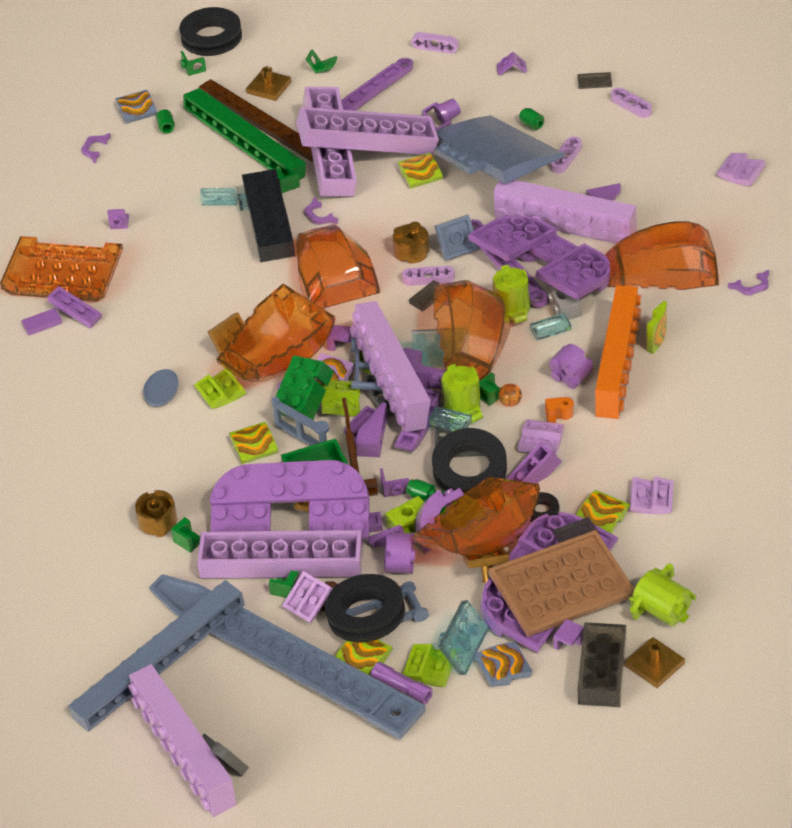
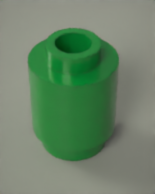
[519,108,544,130]
[156,109,175,134]
[406,479,437,502]

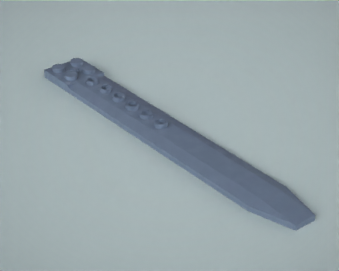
[149,574,426,740]

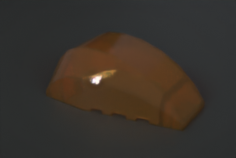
[605,221,719,290]
[296,224,380,312]
[433,280,511,381]
[216,283,336,382]
[412,477,540,556]

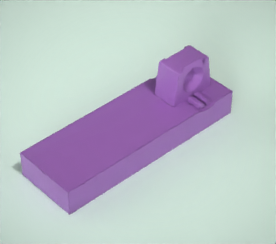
[47,286,102,329]

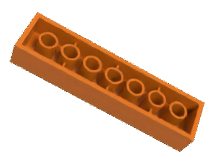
[595,285,642,419]

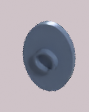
[143,369,179,407]

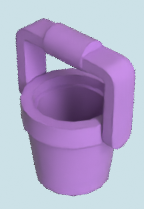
[422,98,461,130]

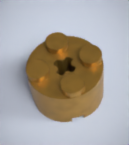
[393,221,430,264]
[135,490,178,537]

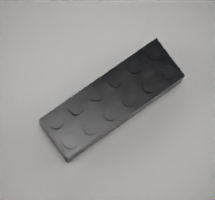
[242,169,295,263]

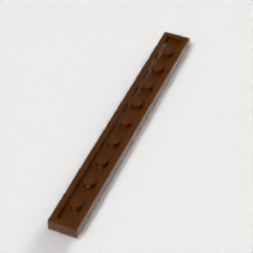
[199,79,313,162]

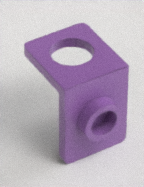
[497,52,527,75]
[107,209,129,229]
[380,468,410,497]

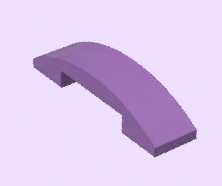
[394,389,441,452]

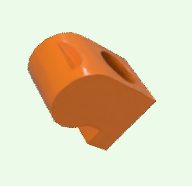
[545,397,574,423]

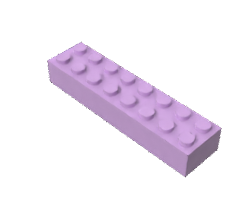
[303,87,357,196]
[296,107,439,155]
[494,180,637,246]
[350,301,431,432]
[197,530,363,578]
[128,664,237,817]

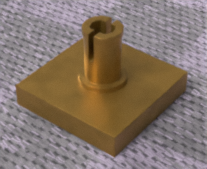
[246,66,292,101]
[207,312,255,364]
[462,547,510,583]
[625,637,685,688]

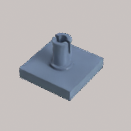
[434,215,479,260]

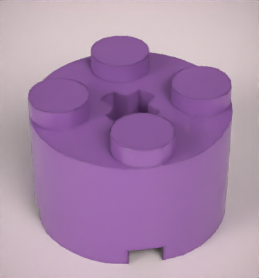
[549,344,593,389]
[384,532,415,574]

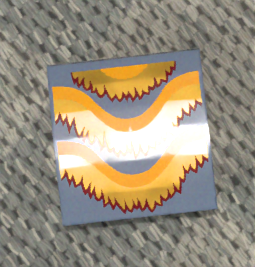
[115,90,157,124]
[474,642,533,687]

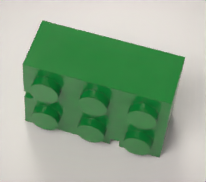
[271,355,334,420]
[280,438,348,464]

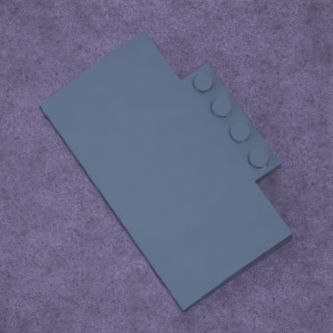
[434,115,564,184]

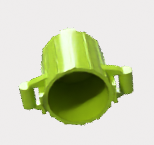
[492,265,530,324]
[441,364,483,424]
[629,563,696,627]

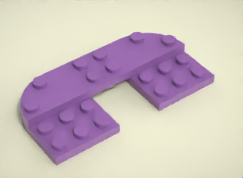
[468,215,611,300]
[210,460,370,540]
[480,512,618,653]

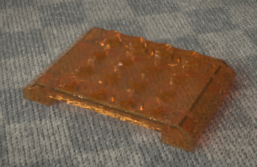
[0,236,123,302]

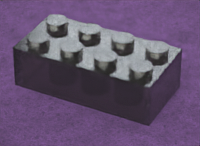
[577,622,626,707]

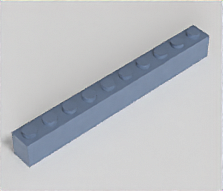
[68,580,245,732]

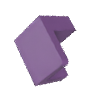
[326,325,353,351]
[554,619,585,650]

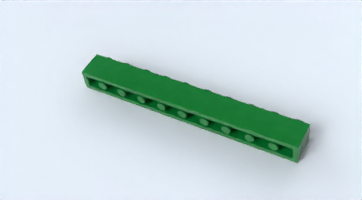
[183,88,306,179]

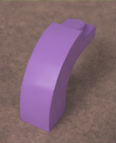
[403,348,447,390]
[415,488,464,554]

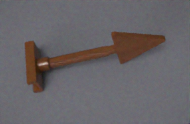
[342,397,378,496]

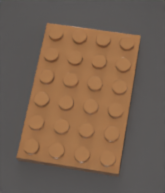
[488,530,635,637]

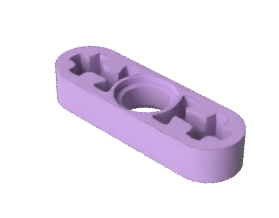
[411,32,459,53]
[611,88,652,118]
[551,136,582,173]
[402,266,455,286]

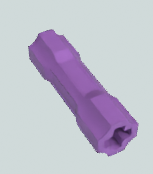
[370,662,433,705]

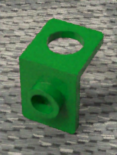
[306,49,338,74]
[180,51,206,76]

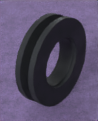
[179,7,242,56]
[432,428,507,499]
[325,574,405,642]

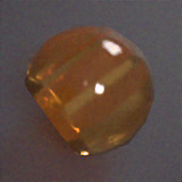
[498,383,522,407]

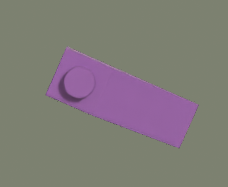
[354,403,388,458]
[501,442,562,497]

